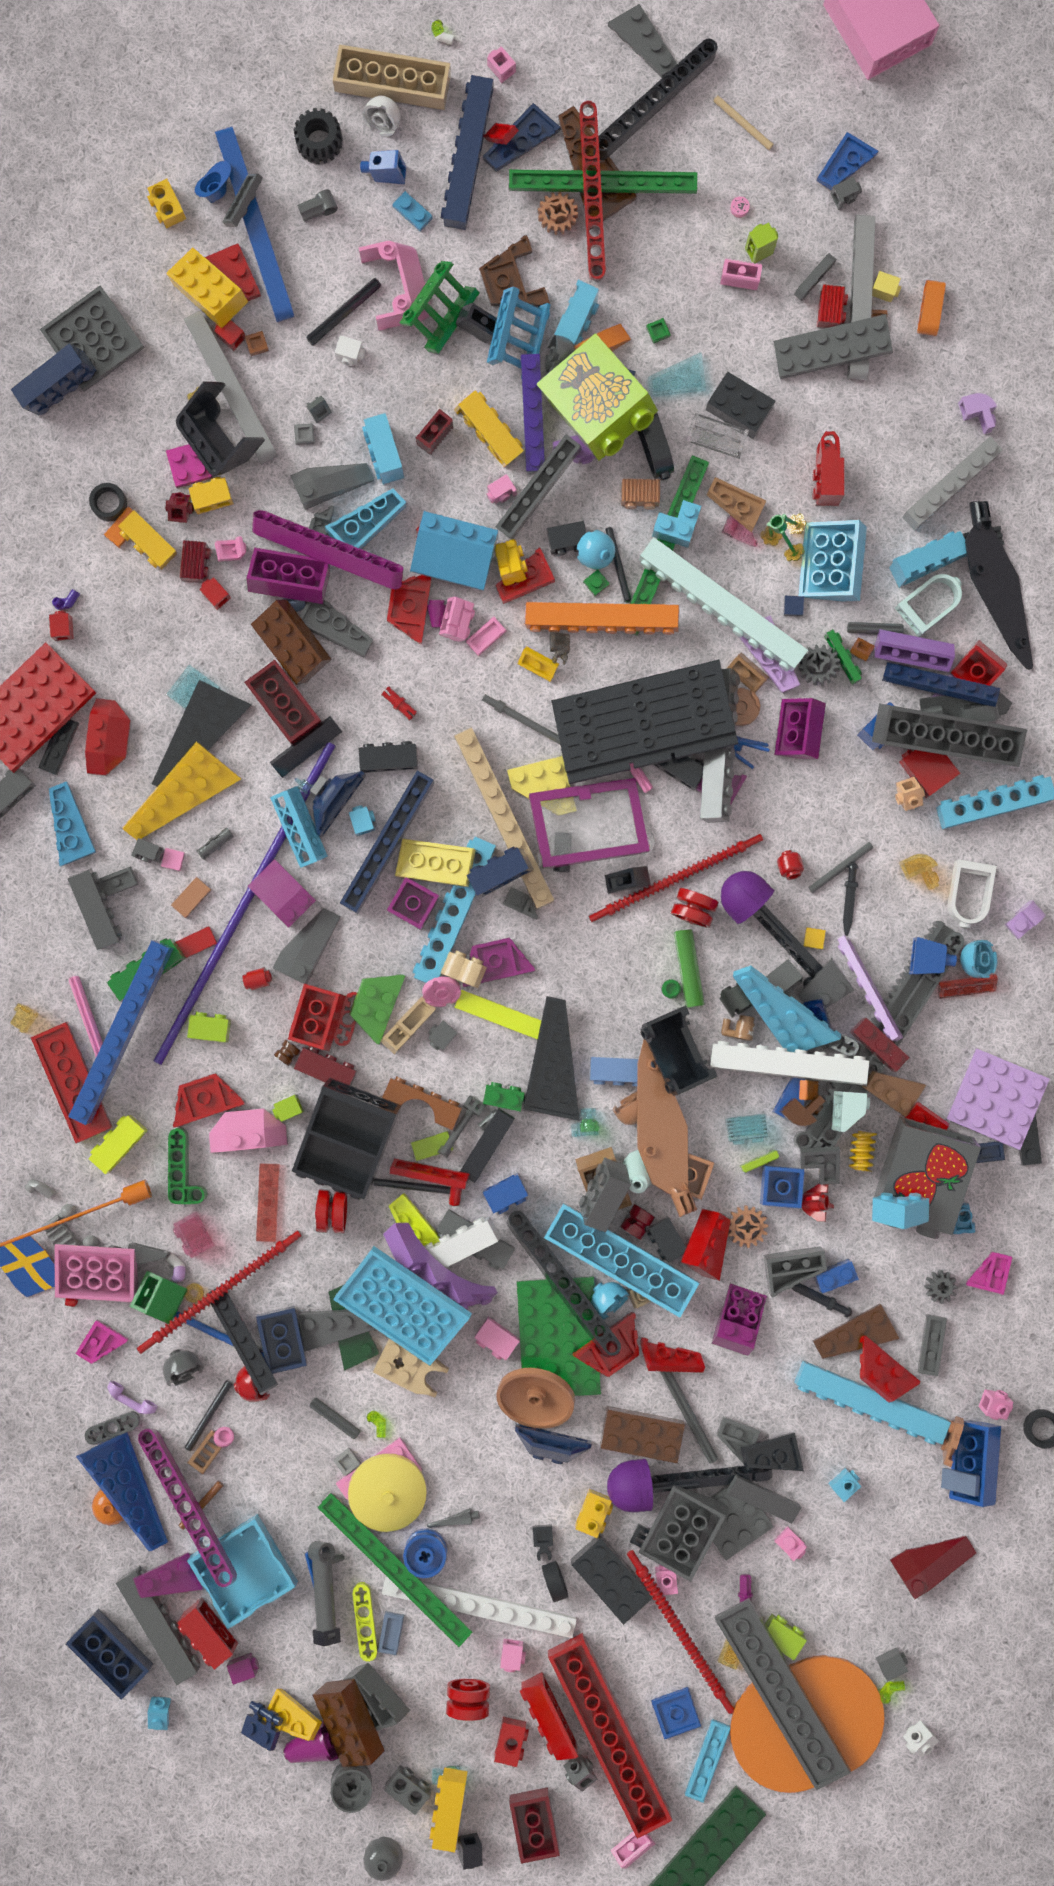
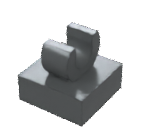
[306,396,332,423]

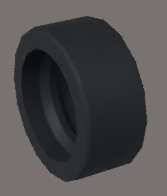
[89,483,127,522]
[1023,1409,1054,1449]
[542,1561,569,1602]

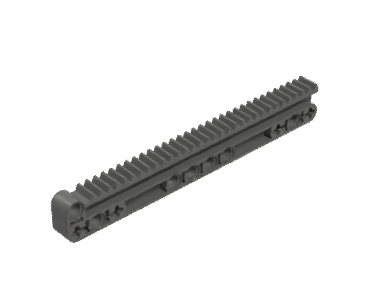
[793,921,964,1149]

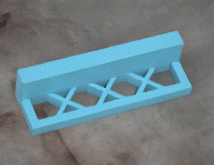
[270,786,328,868]

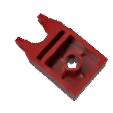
[812,431,844,506]

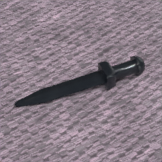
[843,862,859,936]
[791,1283,852,1317]

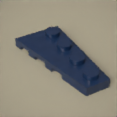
[483,103,561,172]

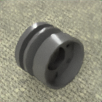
[330,1763,372,1813]

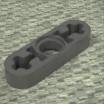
[794,253,837,301]
[825,1028,861,1058]
[85,1411,140,1445]

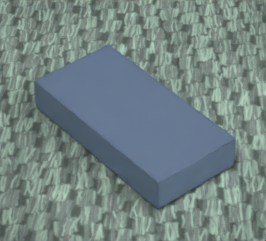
[941,1468,980,1496]
[378,1611,404,1656]

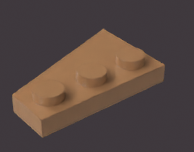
[707,477,767,533]
[862,1071,926,1117]

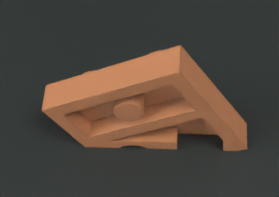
[940,1416,964,1467]

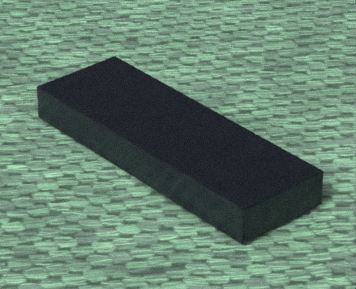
[38,719,79,775]

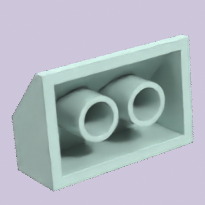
[832,1091,870,1132]

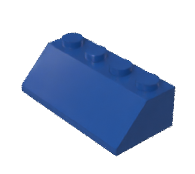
[949,1420,1001,1507]

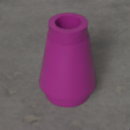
[427,600,446,628]

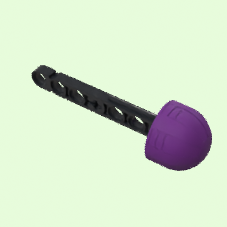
[721,871,823,978]
[607,1459,772,1513]

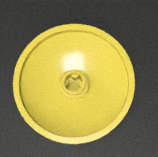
[348,1454,427,1532]

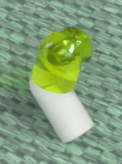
[431,20,455,45]

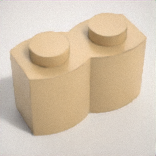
[441,950,487,988]

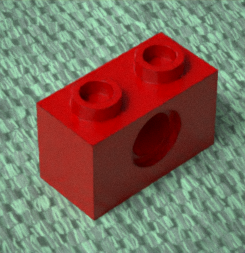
[494,1716,529,1767]

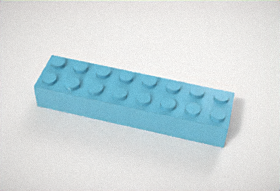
[544,1203,700,1318]

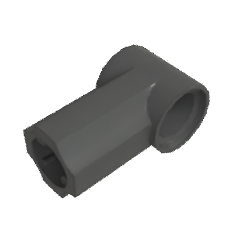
[297,189,338,222]

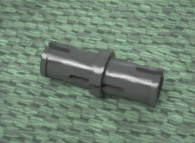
[196,827,234,860]

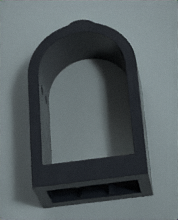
[637,413,674,481]

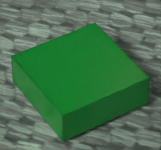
[646,318,671,344]

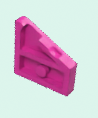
[966,1252,1012,1295]
[75,1319,129,1364]

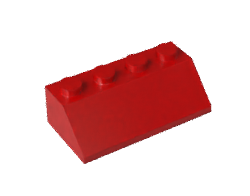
[520,1672,579,1761]

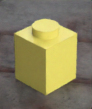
[872,271,902,302]

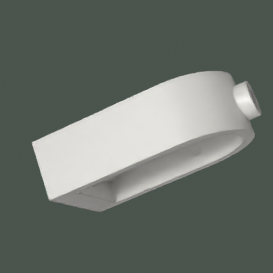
[948,859,997,929]

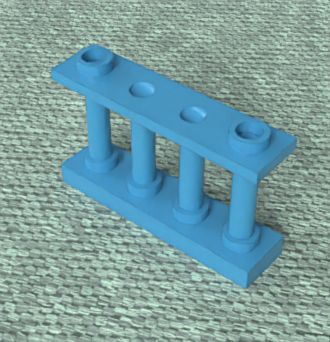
[486,286,551,379]

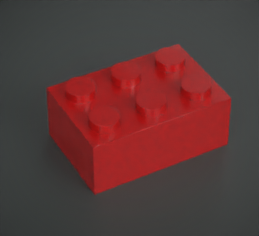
[288,984,346,1051]
[177,1597,238,1670]

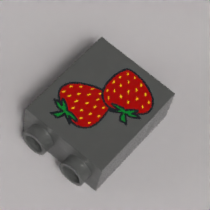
[872,1116,981,1239]

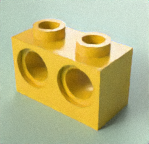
[147,179,186,229]

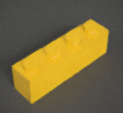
[429,1767,468,1853]

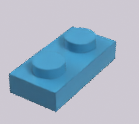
[392,191,433,231]

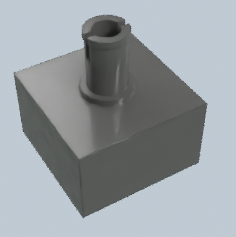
[766,959,804,1005]

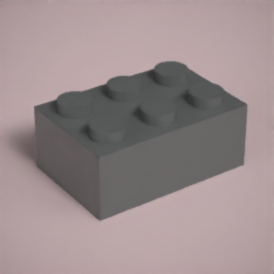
[579,1158,631,1232]

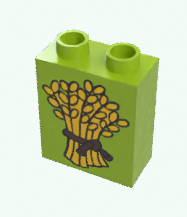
[537,333,658,461]

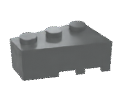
[763,1246,827,1298]
[343,1663,411,1731]

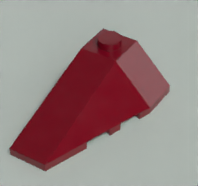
[890,1536,976,1600]

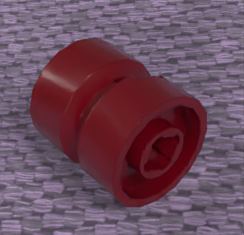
[620,1204,655,1240]

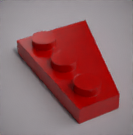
[495,547,555,604]

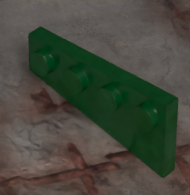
[328,1284,379,1371]

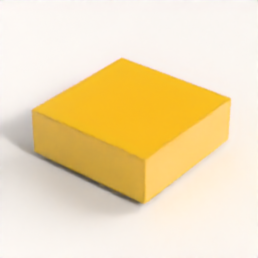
[803,927,826,949]

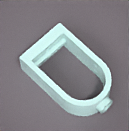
[895,574,962,637]

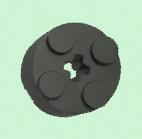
[719,983,753,1018]

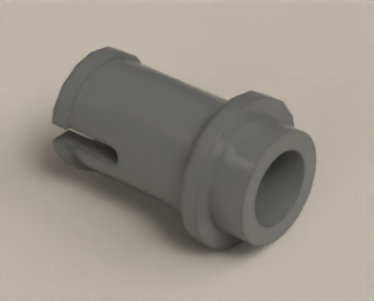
[478,1109,497,1131]

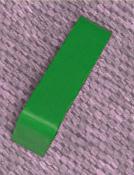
[168,1128,208,1204]

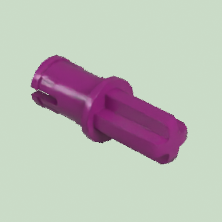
[738,1574,753,1602]

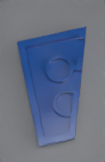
[816,132,879,190]

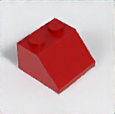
[950,640,1008,686]

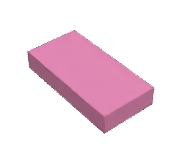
[466,617,507,656]

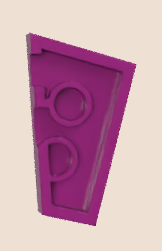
[133,1552,203,1598]

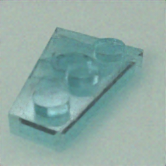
[647,352,706,397]

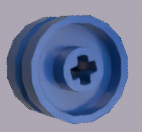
[403,1528,447,1579]

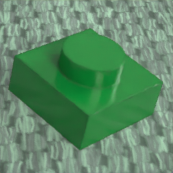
[583,569,610,597]

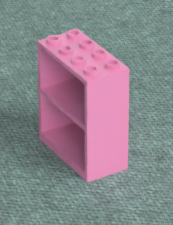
[823,0,940,80]

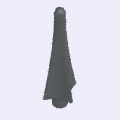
[427,1508,480,1528]

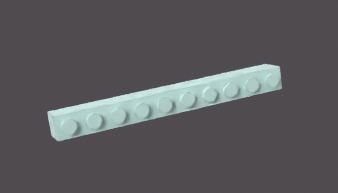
[639,537,808,672]

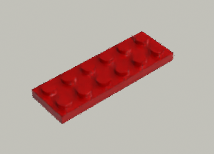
[30,1022,113,1144]

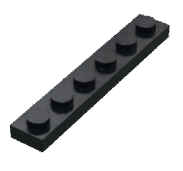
[205,1285,279,1395]

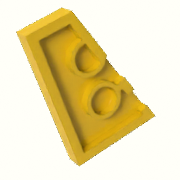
[262,1688,322,1741]

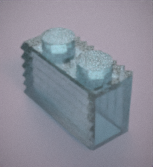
[725,1114,768,1145]

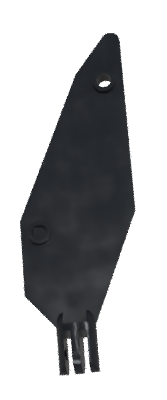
[965,501,1033,670]

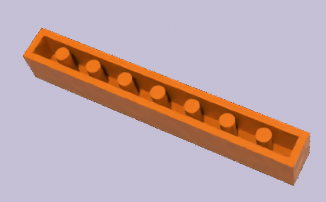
[525,602,680,635]

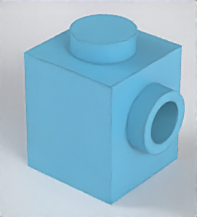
[349,805,376,836]
[828,1468,862,1502]

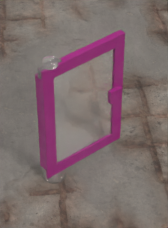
[529,778,655,869]

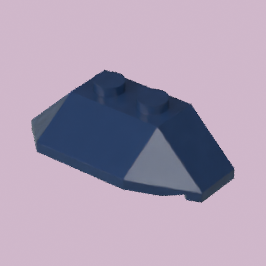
[313,771,366,837]
[515,1423,592,1464]

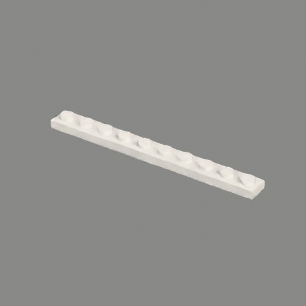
[382,1576,577,1638]

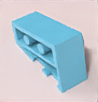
[554,279,600,346]

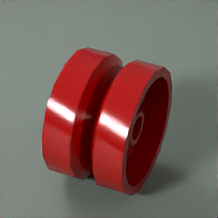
[670,888,719,928]
[315,1189,348,1234]
[446,1678,490,1721]

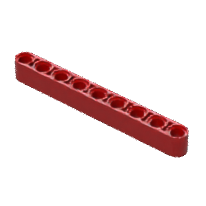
[579,101,606,281]

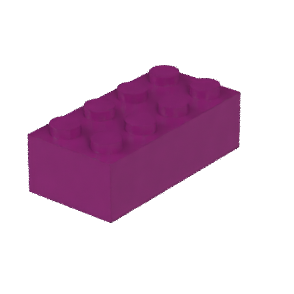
[246,547,330,604]

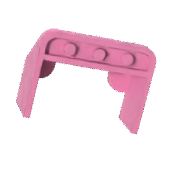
[359,241,430,331]

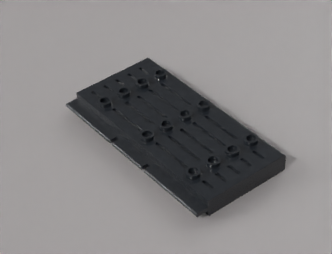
[551,659,738,784]

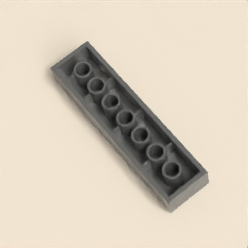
[872,703,1027,767]

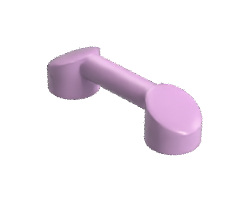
[107,1380,158,1414]

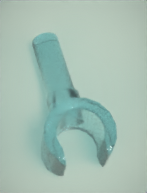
[295,778,313,794]

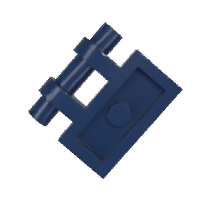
[241,1701,283,1751]

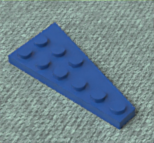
[76,1432,168,1551]

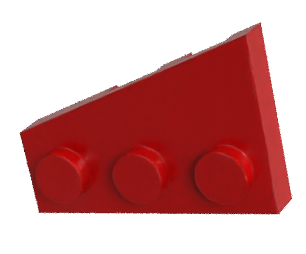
[205,243,261,301]
[640,1337,705,1373]

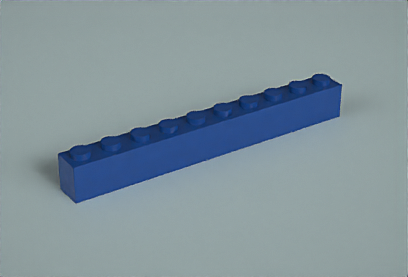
[68,940,174,1125]

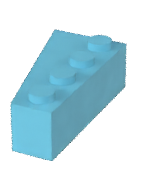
[325,488,406,549]
[889,531,967,588]

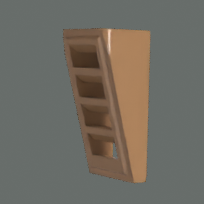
[187,1430,222,1474]

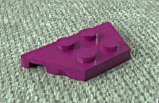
[463,937,535,988]

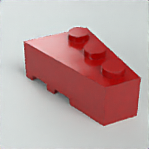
[681,1209,731,1281]

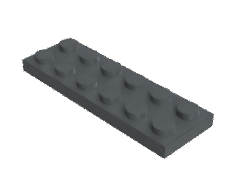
[773,314,893,379]

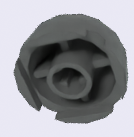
[545,335,575,373]
[163,1349,204,1386]
[363,1836,403,1881]

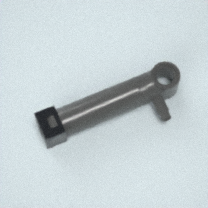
[308,1541,345,1647]

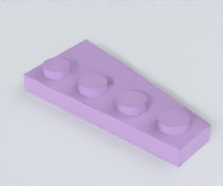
[739,615,800,693]

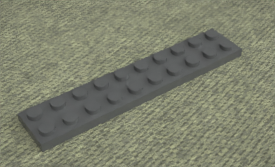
[715,1598,851,1790]

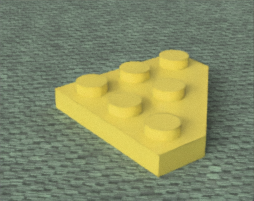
[507,756,577,816]

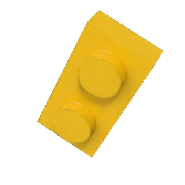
[517,646,559,682]

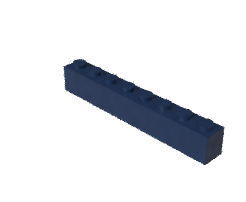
[441,75,494,230]
[340,770,435,914]

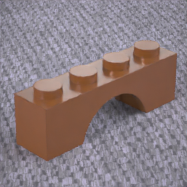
[382,1076,462,1130]

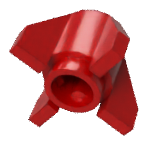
[802,1183,834,1222]

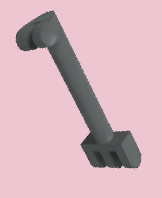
[437,1095,486,1158]

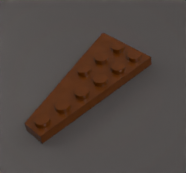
[558,106,637,230]

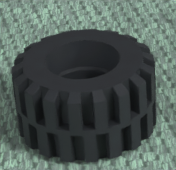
[294,108,343,164]

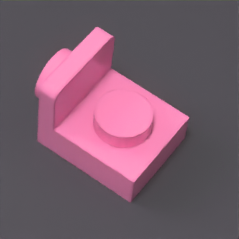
[774,1526,807,1561]

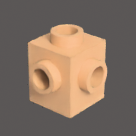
[895,777,925,811]

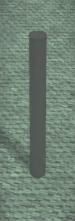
[808,842,874,893]

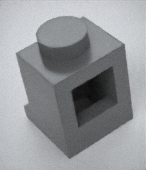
[830,177,862,210]
[131,838,164,864]

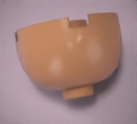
[612,1091,637,1125]

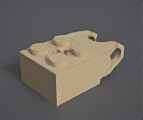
[373,1338,449,1398]

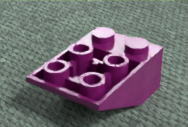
[711,1283,767,1356]

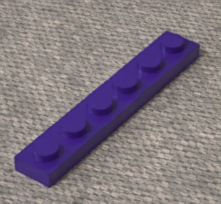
[521,354,545,472]

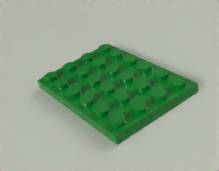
[517,1276,601,1396]

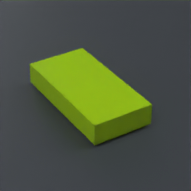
[411,1131,453,1161]
[739,1150,779,1173]

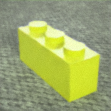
[88,1115,148,1174]

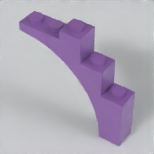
[383,1223,498,1310]

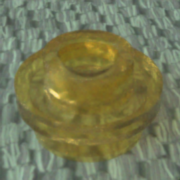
[185,1283,204,1303]

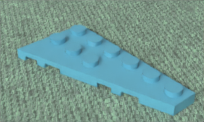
[733,965,841,1053]

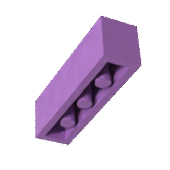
[875,629,955,672]

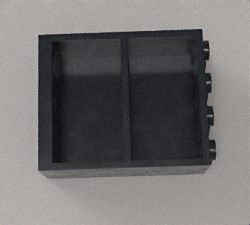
[291,1078,402,1200]

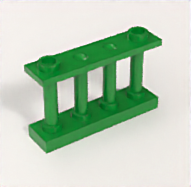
[399,261,480,354]

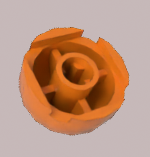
[92,1489,124,1526]

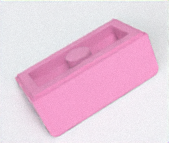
[610,1832,656,1869]

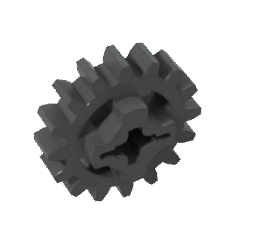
[798,644,840,686]

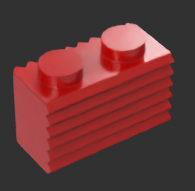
[817,284,848,328]

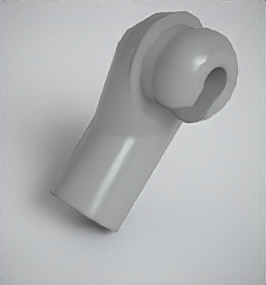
[25,1179,54,1199]

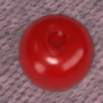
[234,1366,270,1402]

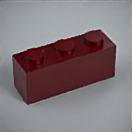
[850,1018,910,1072]
[294,1046,357,1085]

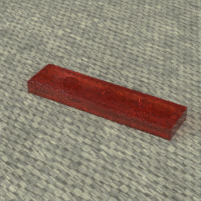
[256,1163,280,1242]

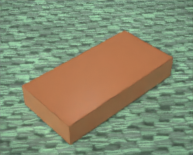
[171,877,211,918]

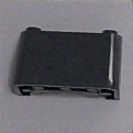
[640,1005,718,1096]

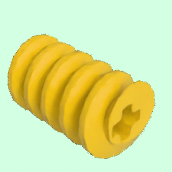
[848,1131,877,1172]

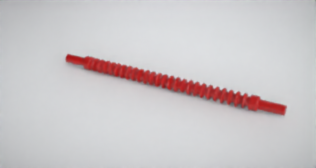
[588,834,763,923]
[137,1230,302,1354]
[627,1550,734,1714]

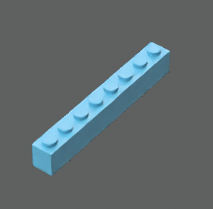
[794,1361,951,1445]

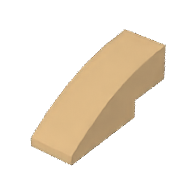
[381,996,436,1055]

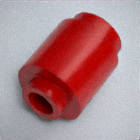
[242,967,272,990]

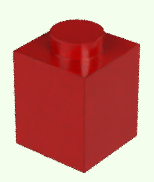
[214,320,245,351]
[199,577,231,610]
[49,611,74,641]

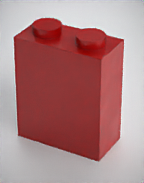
[899,749,961,798]

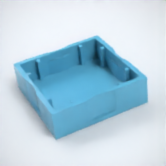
[187,1514,298,1629]

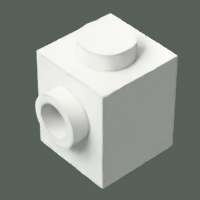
[335,335,365,366]

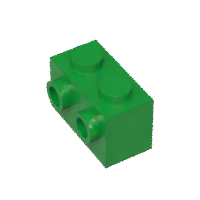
[483,1082,525,1112]

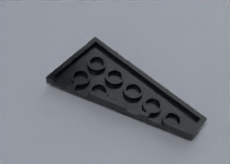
[151,680,252,787]
[523,996,580,1121]

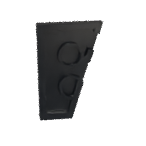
[740,1432,804,1471]

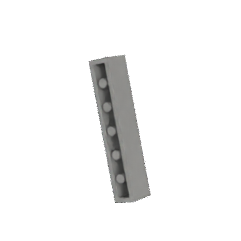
[902,436,1003,531]

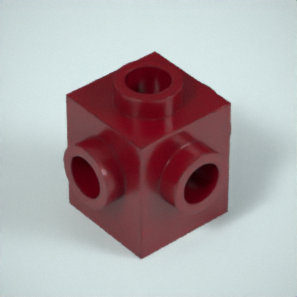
[165,492,194,523]

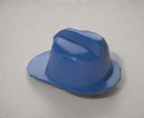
[195,161,232,203]

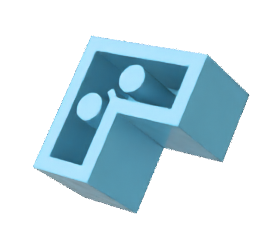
[652,500,701,548]
[872,1193,929,1229]

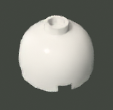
[362,96,401,137]

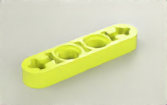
[352,1582,378,1662]

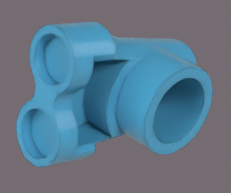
[953,1203,975,1234]

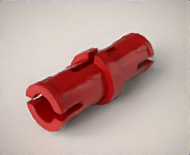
[381,686,417,721]

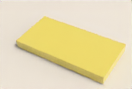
[395,839,476,887]

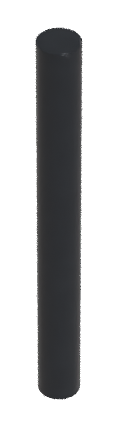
[605,527,631,602]
[374,1178,451,1194]
[185,1380,232,1451]

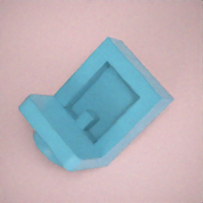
[147,1696,171,1730]

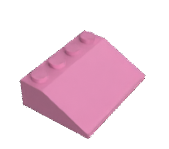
[55,1244,138,1302]

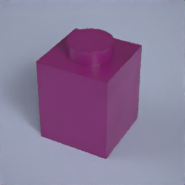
[226,1653,259,1685]

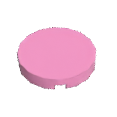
[422,977,461,1007]

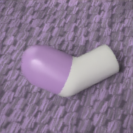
[166,1253,186,1283]

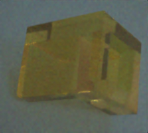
[10,1003,39,1033]

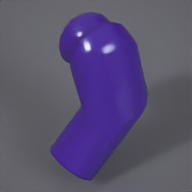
[52,589,80,610]

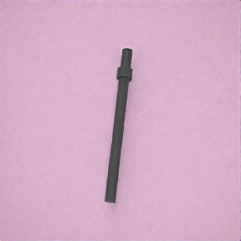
[482,694,560,744]

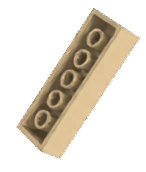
[333,44,451,110]

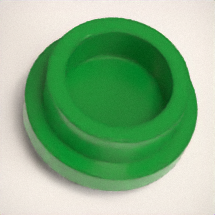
[661,979,681,999]

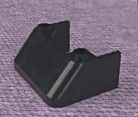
[176,381,265,476]

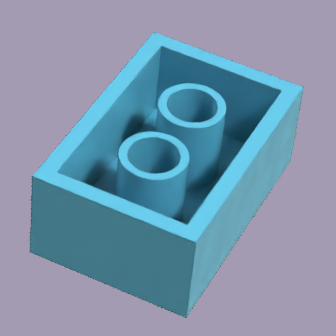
[362,413,404,484]

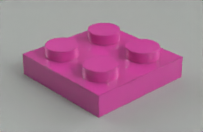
[166,444,213,488]

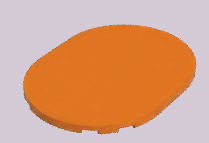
[730,1655,884,1793]

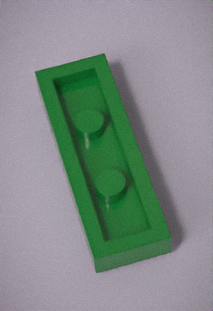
[824,629,862,685]

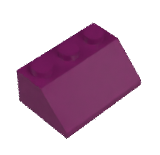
[774,698,826,759]

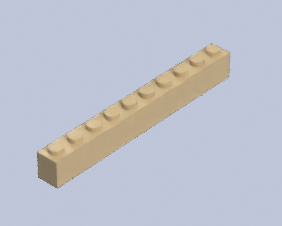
[454,727,554,910]

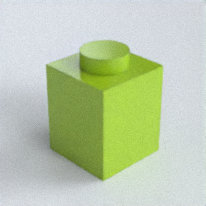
[272,1094,304,1122]

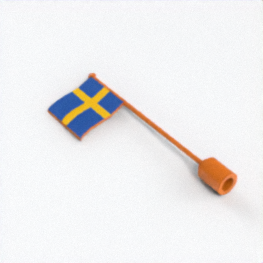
[0,1179,152,1297]

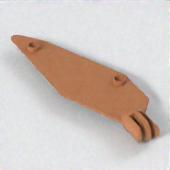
[637,1040,697,1217]

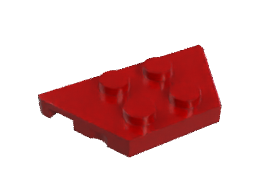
[387,575,432,644]
[173,1073,245,1128]
[572,1312,639,1377]
[860,1335,921,1403]

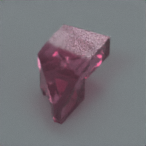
[722,515,758,547]

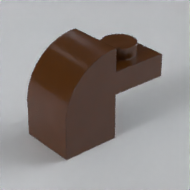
[779,1095,825,1126]

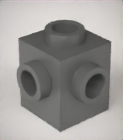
[564,1754,598,1792]

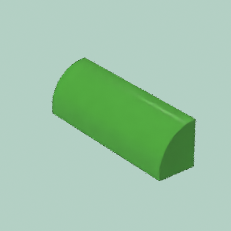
[674,929,705,1008]

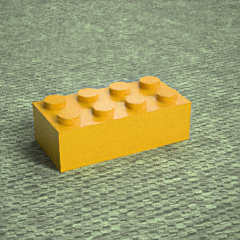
[166,247,248,328]

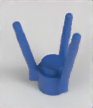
[734,736,770,769]

